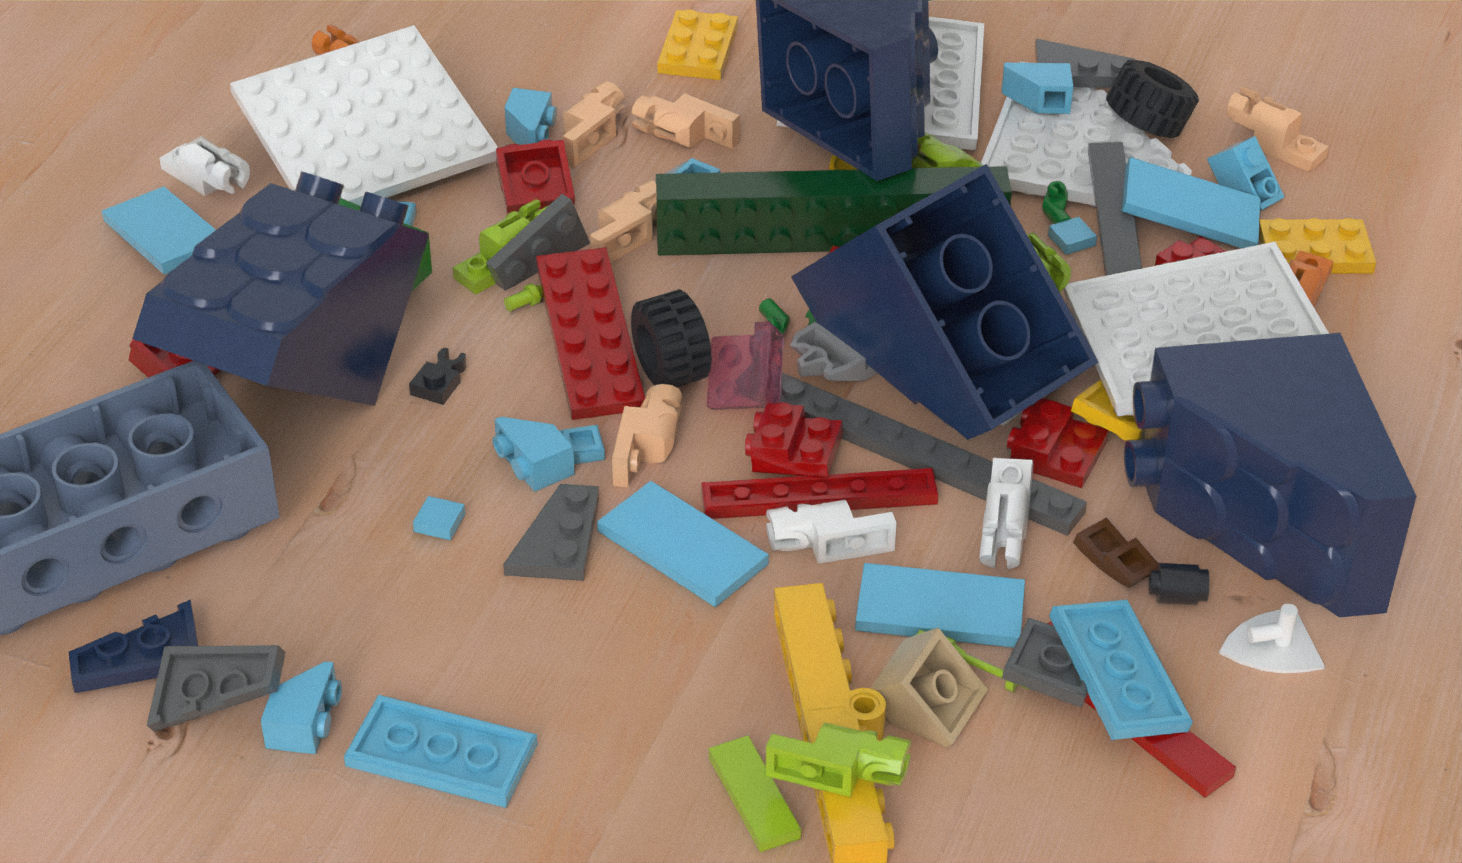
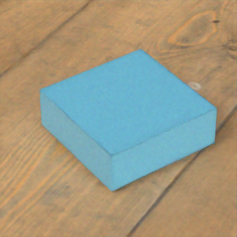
[1048,217,1097,255]
[560,425,605,464]
[413,496,465,541]

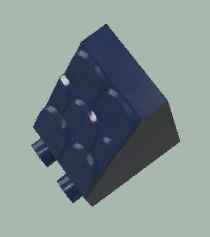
[756,0,938,181]
[791,164,1099,440]
[132,171,429,406]
[1124,333,1417,618]

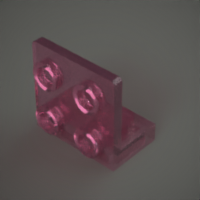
[707,321,784,410]

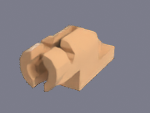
[563,81,625,168]
[1227,86,1329,173]
[631,93,740,149]
[590,180,656,263]
[612,384,682,488]

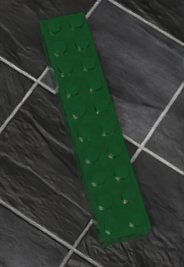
[656,166,1012,256]

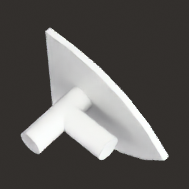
[1219,604,1325,674]

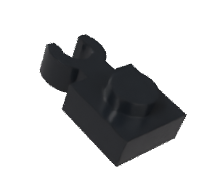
[409,348,466,405]

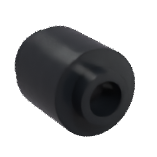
[1148,563,1210,605]

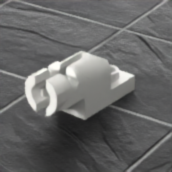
[159,136,250,196]
[979,458,1033,569]
[766,500,897,564]

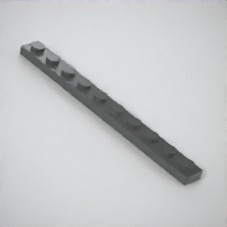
[735,361,1087,536]

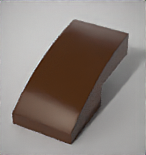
[1073,517,1158,588]

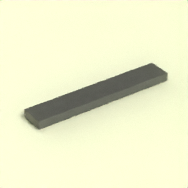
[1088,142,1142,276]

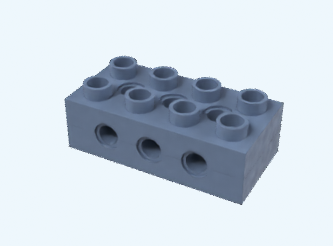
[0,360,280,635]

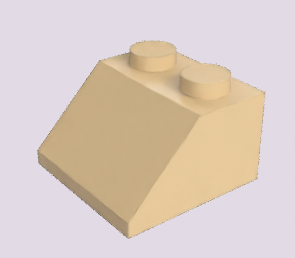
[870,627,988,747]

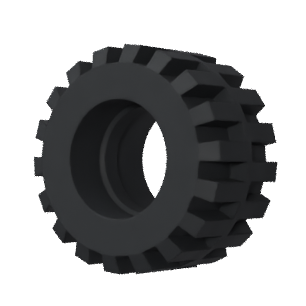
[1106,60,1199,138]
[631,289,712,387]

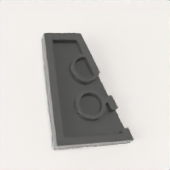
[1035,39,1136,88]
[486,194,590,291]
[503,484,599,581]
[146,645,286,732]

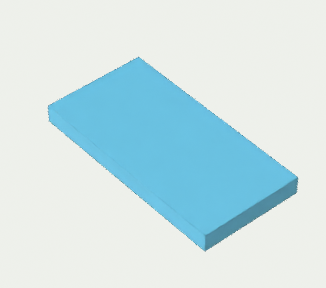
[1122,157,1260,248]
[101,186,216,274]
[597,481,769,607]
[855,563,1025,648]
[1049,600,1193,740]
[344,695,538,808]

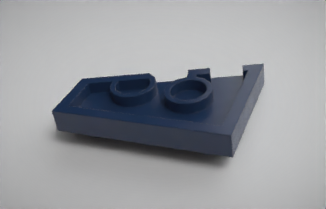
[69,599,198,693]

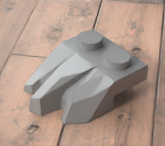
[790,322,877,381]

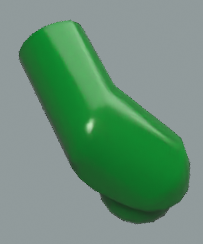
[1042,181,1072,224]
[759,298,790,341]

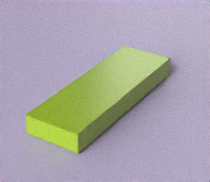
[708,735,801,852]

